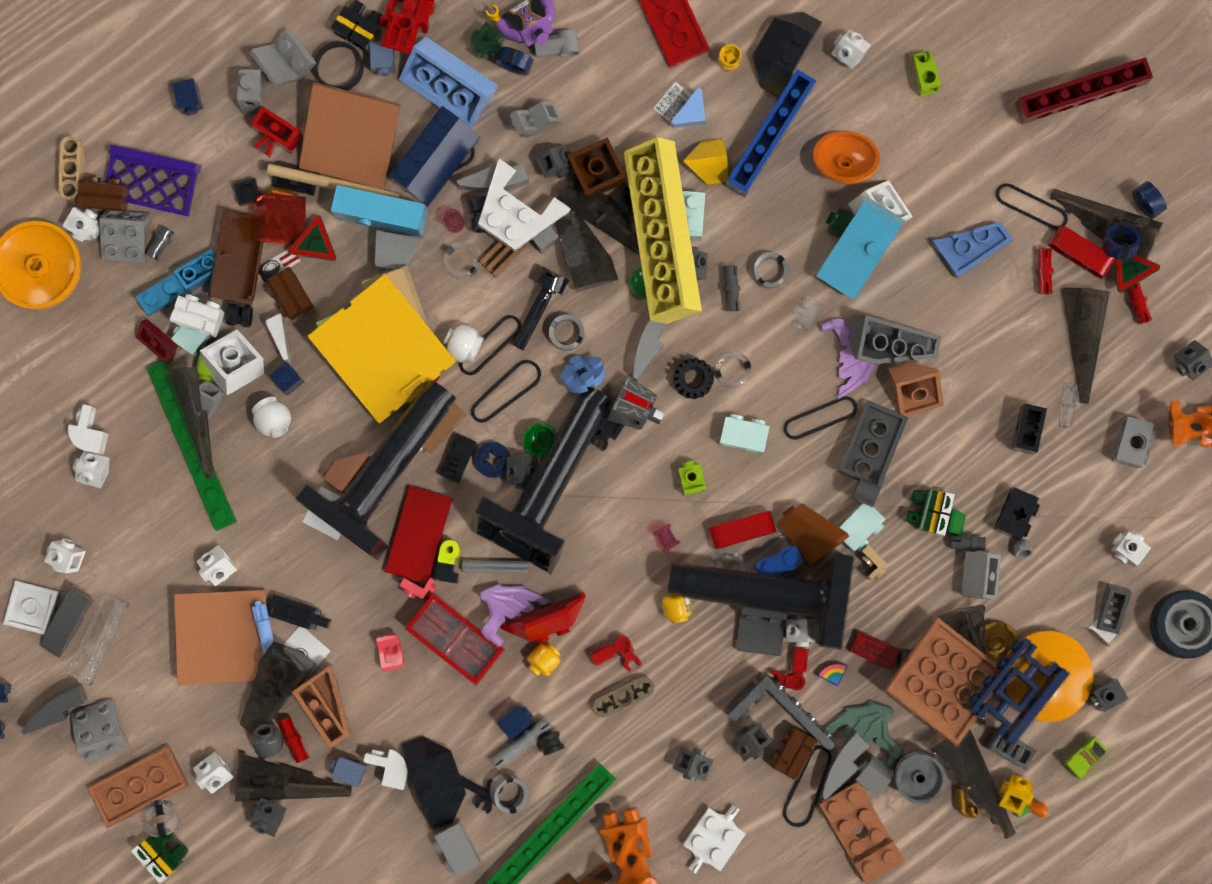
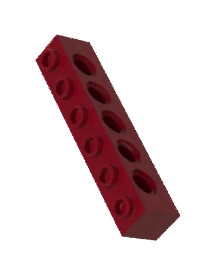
[1015,57,1153,124]

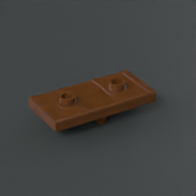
[208,209,267,306]

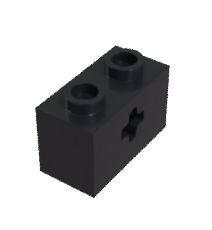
[1011,404,1047,455]
[993,487,1040,540]

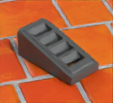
[1096,583,1132,635]
[983,727,1037,770]

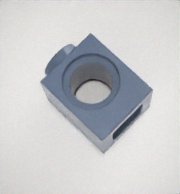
[370,41,395,76]
[330,755,367,787]

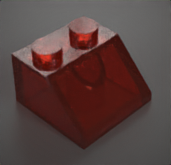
[255,193,306,245]

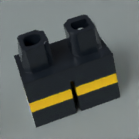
[330,0,383,54]

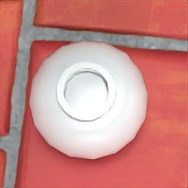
[443,325,484,364]
[252,397,291,438]

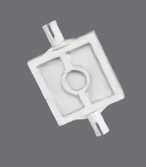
[683,804,746,873]

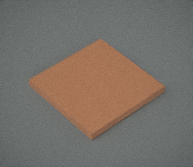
[299,82,401,190]
[174,590,269,685]
[884,617,998,746]

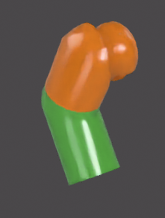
[1015,799,1048,819]

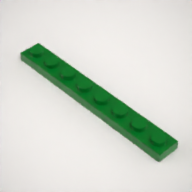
[147,361,237,531]
[486,763,616,884]

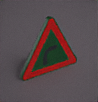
[288,215,337,261]
[1115,254,1160,293]

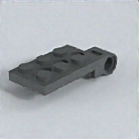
[838,400,909,508]

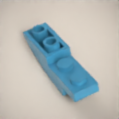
[135,249,215,317]

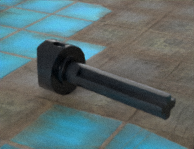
[512,267,570,351]

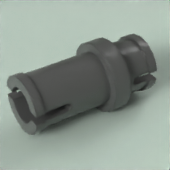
[145,225,175,261]
[951,534,986,552]

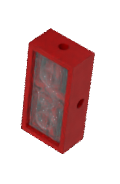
[405,593,506,685]

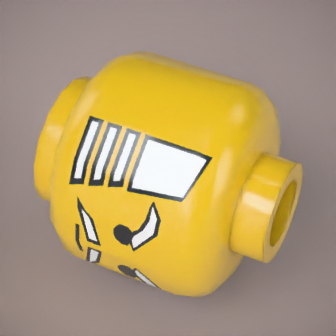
[662,595,693,623]

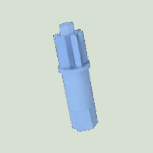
[252,600,276,655]

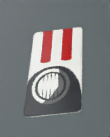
[259,249,301,282]

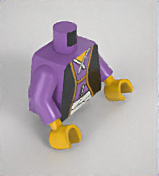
[486,0,556,46]

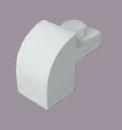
[68,404,109,456]
[364,748,409,790]

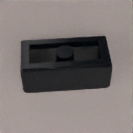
[271,161,320,196]

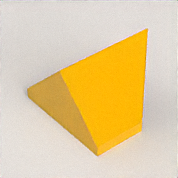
[683,139,729,185]

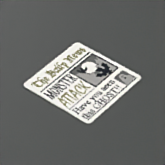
[654,82,692,129]

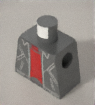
[607,376,664,430]

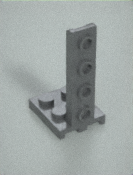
[723,671,835,750]

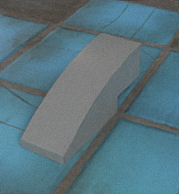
[457,163,530,192]
[633,320,670,382]
[822,730,869,800]

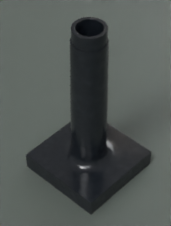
[296,380,456,561]
[473,387,612,574]
[668,554,854,650]

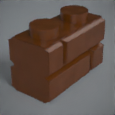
[77,177,129,211]
[267,267,314,320]
[770,727,818,781]

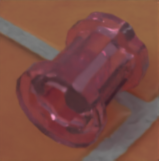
[443,209,465,233]
[653,523,680,553]

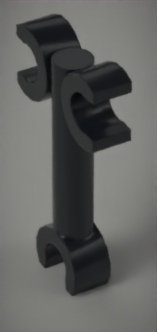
[460,775,503,814]

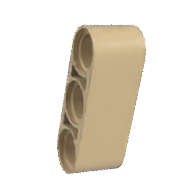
[59,136,85,204]

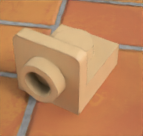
[860,545,888,580]

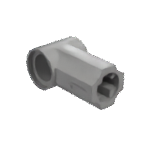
[535,30,579,58]

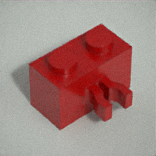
[250,106,303,158]

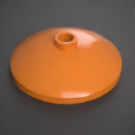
[813,131,880,184]

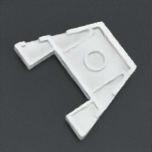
[478,159,571,252]

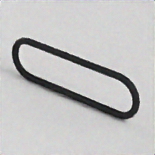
[996,183,1068,230]
[459,315,521,375]
[784,397,857,440]

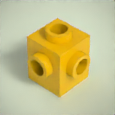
[999,773,1034,815]

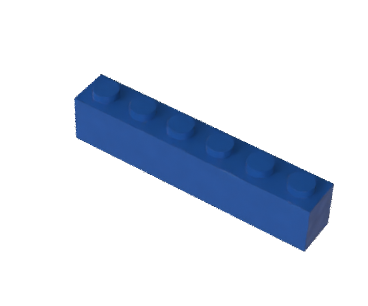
[726,69,816,198]

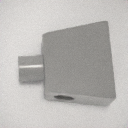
[237,69,267,114]
[375,230,420,272]

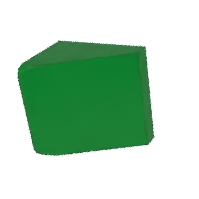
[946,510,966,536]

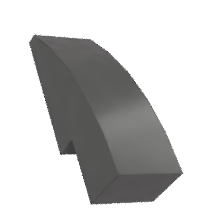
[40,588,94,658]
[21,681,87,735]

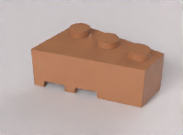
[292,666,352,749]

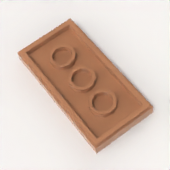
[87,746,189,828]

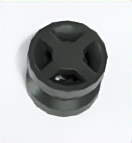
[538,731,565,756]

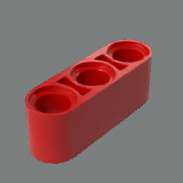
[1048,225,1115,279]
[708,510,777,550]

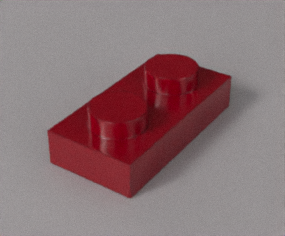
[136,319,178,365]

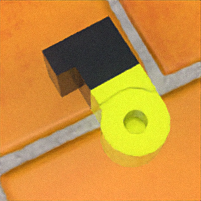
[435,540,461,584]

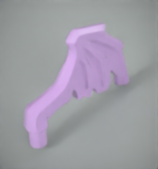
[821,317,875,399]
[480,583,552,647]

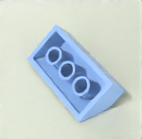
[399,37,498,128]

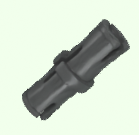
[723,266,741,312]

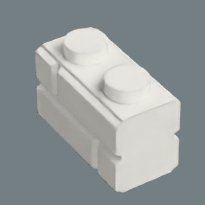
[170,294,224,338]

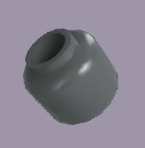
[251,724,283,758]

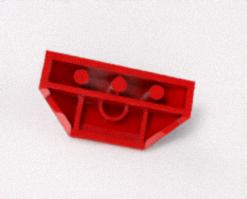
[500,592,586,645]

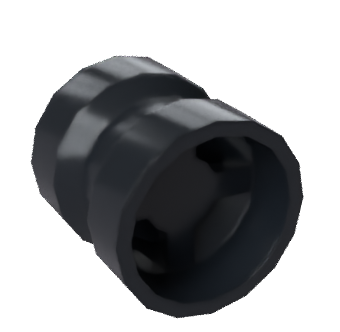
[226,303,253,328]

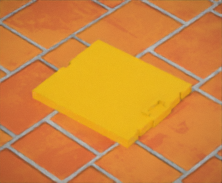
[308,274,456,424]

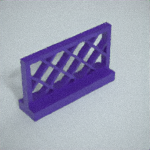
[105,144,201,217]

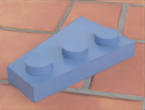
[932,222,1013,278]

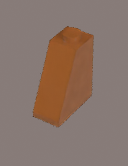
[777,503,850,565]

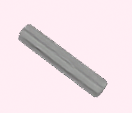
[462,560,529,573]

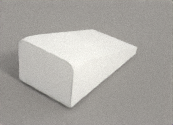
[266,314,291,363]

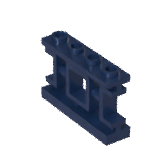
[966,638,1070,745]

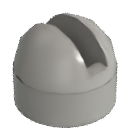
[1014,539,1033,558]

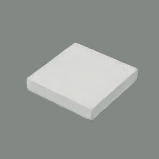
[3,581,60,635]

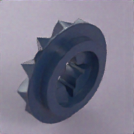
[475,442,510,478]

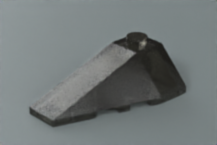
[240,642,316,734]

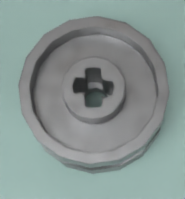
[894,750,946,804]

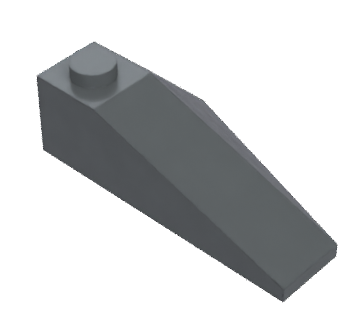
[848,315,941,364]

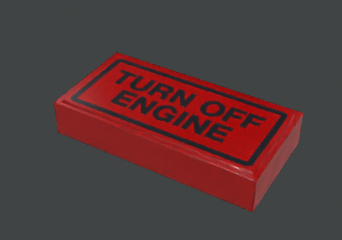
[849,631,900,670]

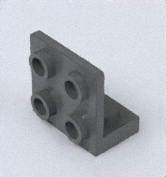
[736,607,788,656]

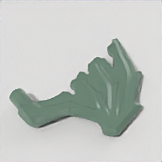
[825,701,903,769]

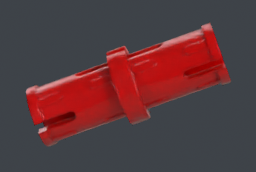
[1036,248,1054,294]
[1127,283,1153,325]
[277,717,310,764]

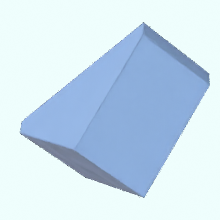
[671,87,706,129]

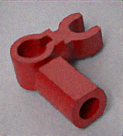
[589,635,641,671]
[771,647,809,691]

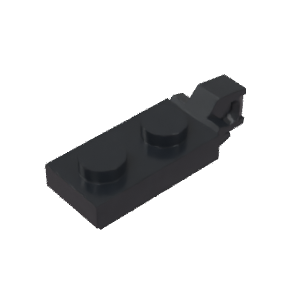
[268,594,331,630]

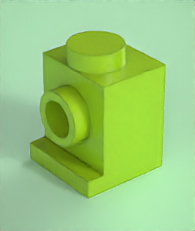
[678,461,707,496]

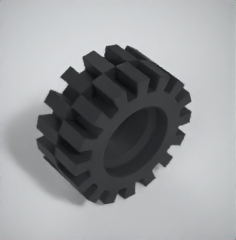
[673,358,714,399]

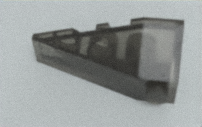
[555,203,618,293]

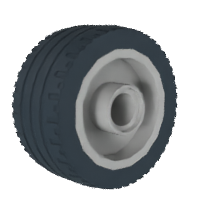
[1149,590,1212,659]

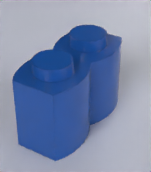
[754,546,803,576]

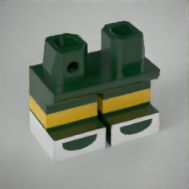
[906,489,955,537]
[131,826,189,883]

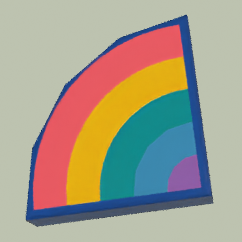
[817,664,848,686]

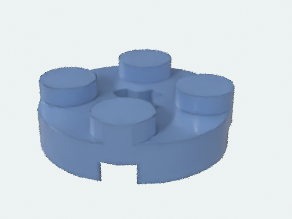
[560,355,606,393]

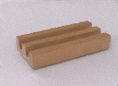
[480,241,527,278]

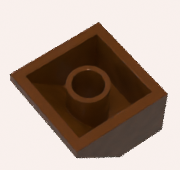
[567,137,627,196]

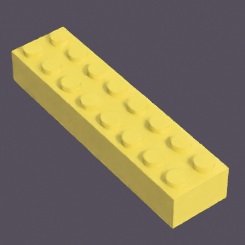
[624,137,702,324]

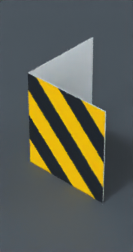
[1088,619,1121,646]

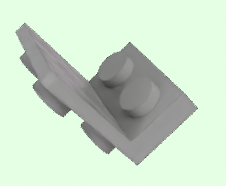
[250,29,316,86]
[99,210,150,263]

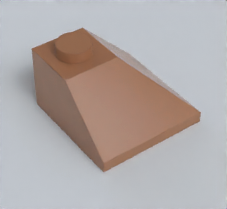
[888,362,944,416]
[323,453,370,493]

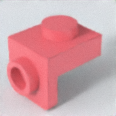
[400,578,437,600]
[376,634,405,672]

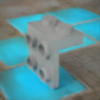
[71,699,129,762]

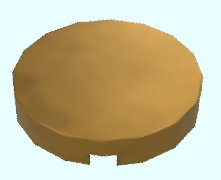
[974,621,1019,664]

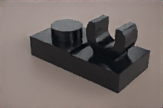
[439,433,477,484]

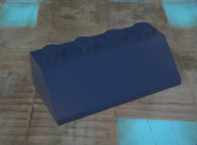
[389,106,480,207]

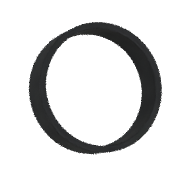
[314,41,364,91]

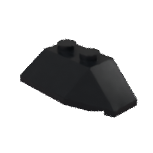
[752,12,822,98]
[402,736,466,830]

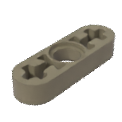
[593,677,654,717]

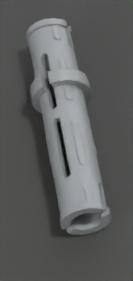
[491,717,553,770]

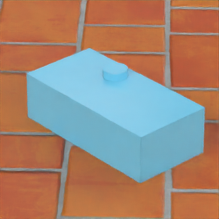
[331,185,428,238]
[816,197,905,300]

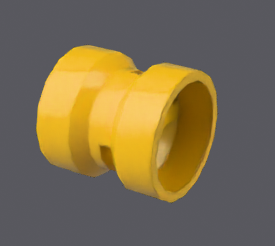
[719,44,742,71]

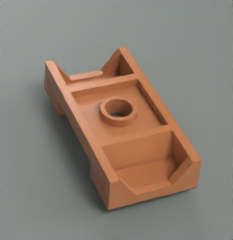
[818,781,905,884]

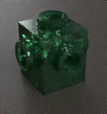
[470,22,505,61]

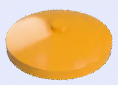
[0,221,82,310]
[1004,631,1093,722]

